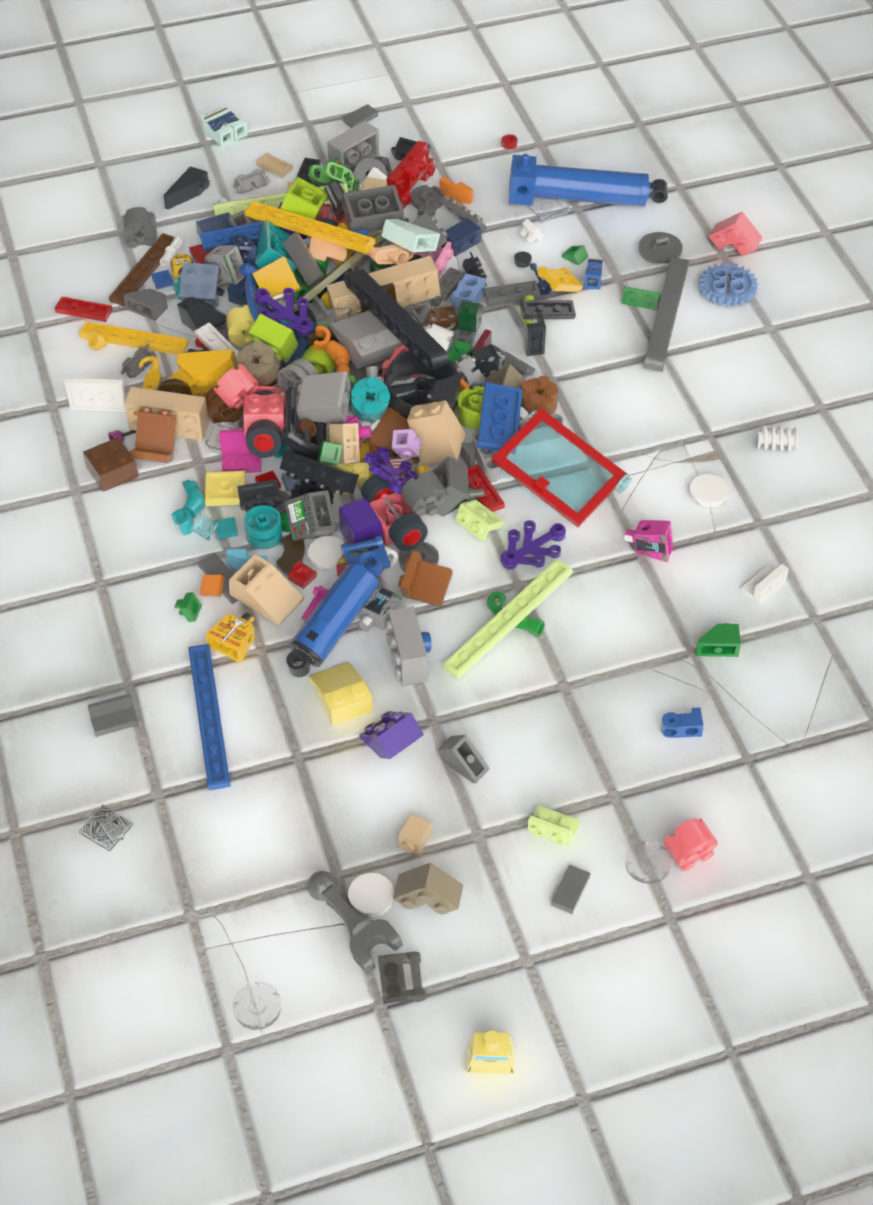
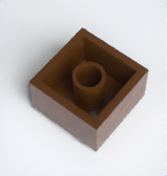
[83,437,138,492]

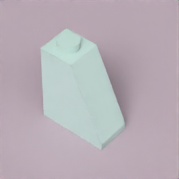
[381,219,440,252]

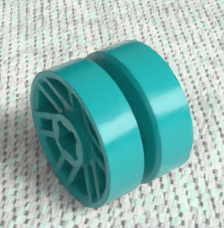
[244,505,283,549]

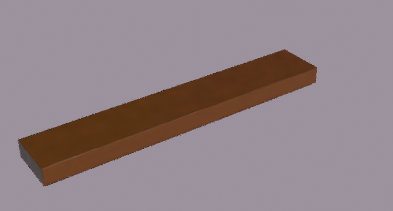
[109,233,175,307]

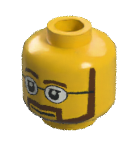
[171,253,194,279]

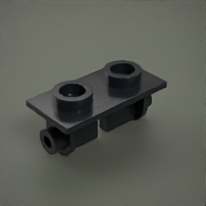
[462,252,487,286]

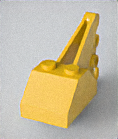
[138,349,238,397]

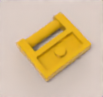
[537,267,583,292]

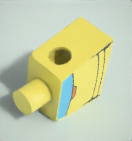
[467,1030,514,1074]

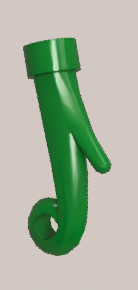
[487,591,545,637]

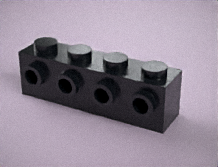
[279,450,359,495]

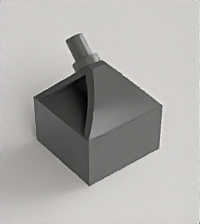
[432,456,484,517]

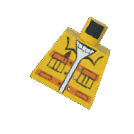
[206,612,255,663]

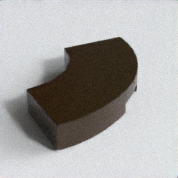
[276,534,305,577]

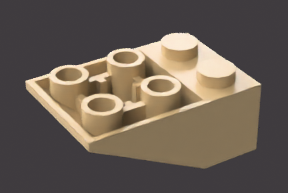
[229,554,304,626]

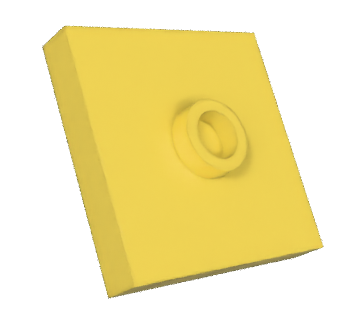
[205,471,245,506]

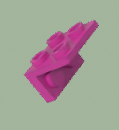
[219,429,262,473]

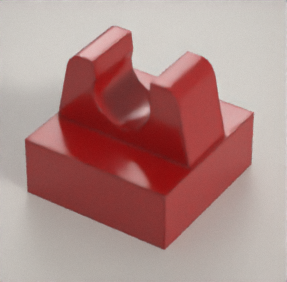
[288,561,317,589]

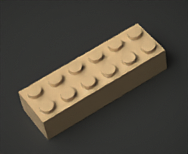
[327,256,441,322]

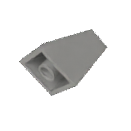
[296,372,352,424]

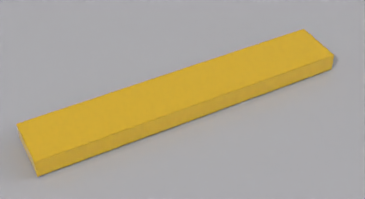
[79,321,190,355]

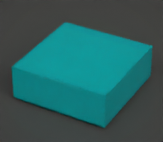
[215,517,238,540]

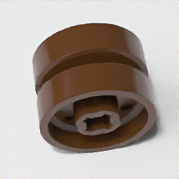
[204,385,243,426]

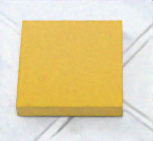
[253,256,301,305]

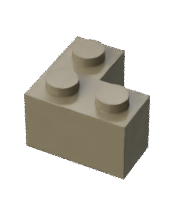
[393,863,463,915]

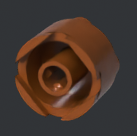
[520,376,558,417]

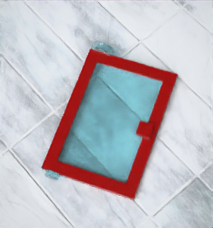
[491,408,632,528]

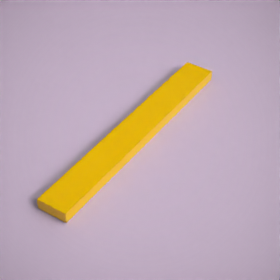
[244,201,375,254]

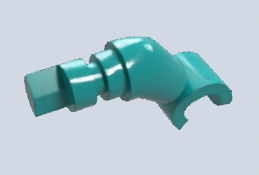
[171,480,205,535]

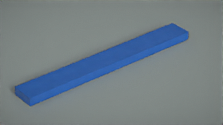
[188,644,231,790]

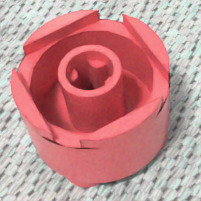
[214,364,260,409]
[663,818,718,871]

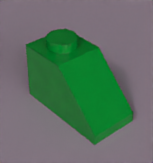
[696,623,741,657]

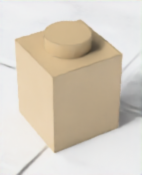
[399,814,432,855]

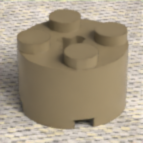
[236,340,280,386]

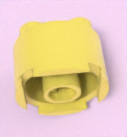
[226,305,255,347]

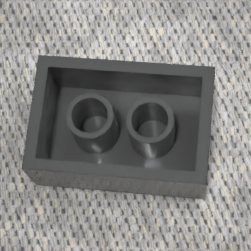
[342,185,404,232]

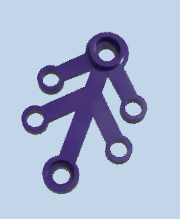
[255,287,313,336]
[364,447,418,494]
[500,520,566,569]

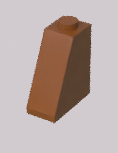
[369,407,410,458]

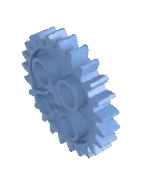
[699,262,758,307]

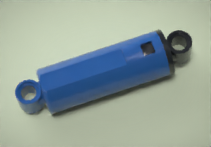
[286,551,382,678]

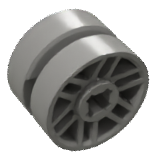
[277,359,318,396]

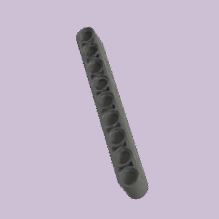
[644,257,689,372]

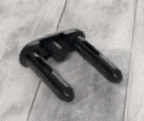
[280,386,327,458]

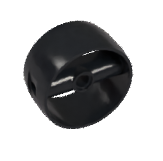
[384,351,460,419]

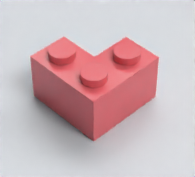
[709,212,762,256]

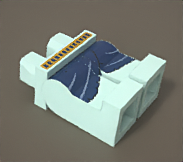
[200,106,248,147]

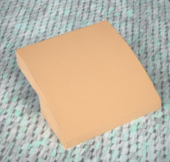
[309,237,347,261]

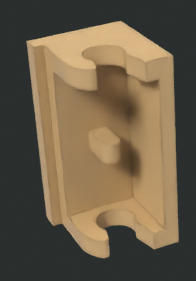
[329,423,360,464]

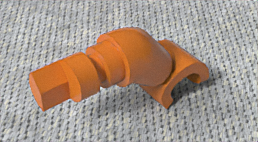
[313,325,350,375]

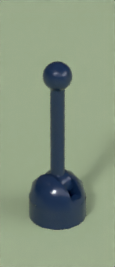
[530,263,552,296]

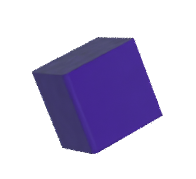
[339,498,382,551]

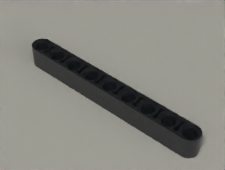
[344,268,449,370]

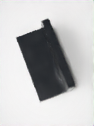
[525,313,546,356]

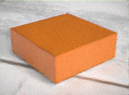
[200,575,225,597]

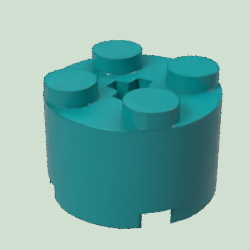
[350,377,390,422]

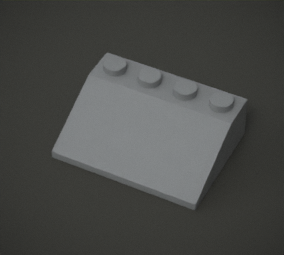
[329,310,417,369]

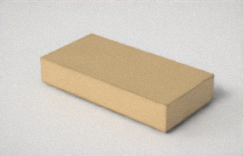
[256,153,293,178]

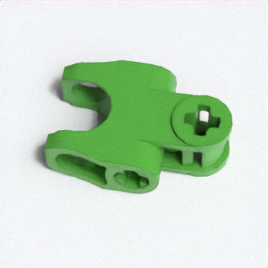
[308,162,360,192]

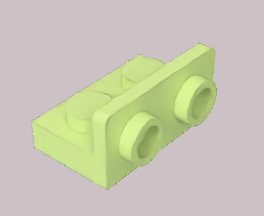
[455,500,504,541]
[528,805,580,846]

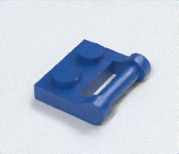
[341,535,391,569]

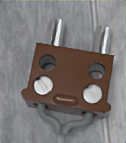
[425,302,458,331]

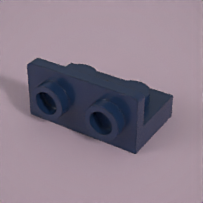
[230,235,256,266]

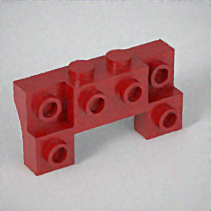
[387,140,435,210]

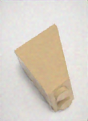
[407,400,466,466]

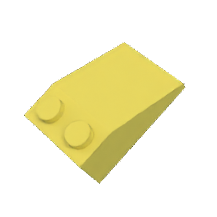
[309,662,373,726]

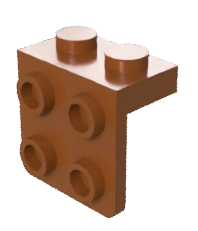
[398,551,453,606]

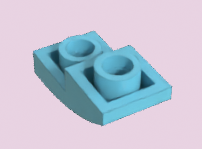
[226,549,268,570]

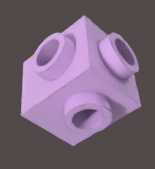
[392,429,422,459]

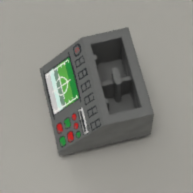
[284,490,336,541]

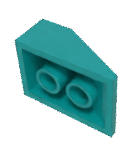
[255,220,297,271]

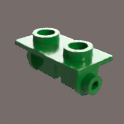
[622,286,660,311]

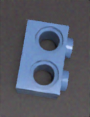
[451,273,486,311]

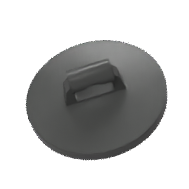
[638,232,683,263]

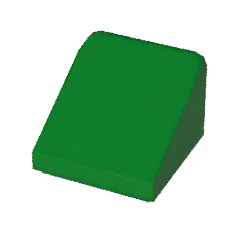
[561,245,588,265]

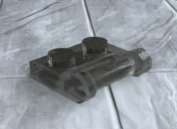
[378,951,427,1004]

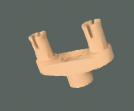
[363,242,414,265]

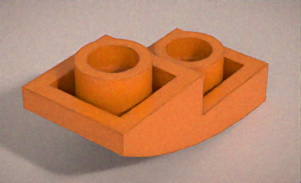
[439,177,473,204]

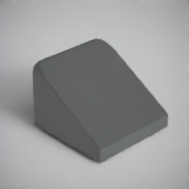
[461,443,476,468]

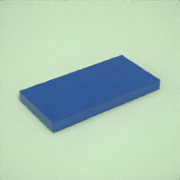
[476,382,523,455]

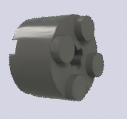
[121,207,157,248]
[401,471,450,516]

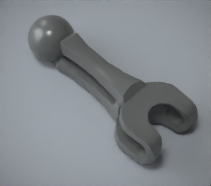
[307,871,403,974]

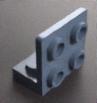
[179,263,219,307]

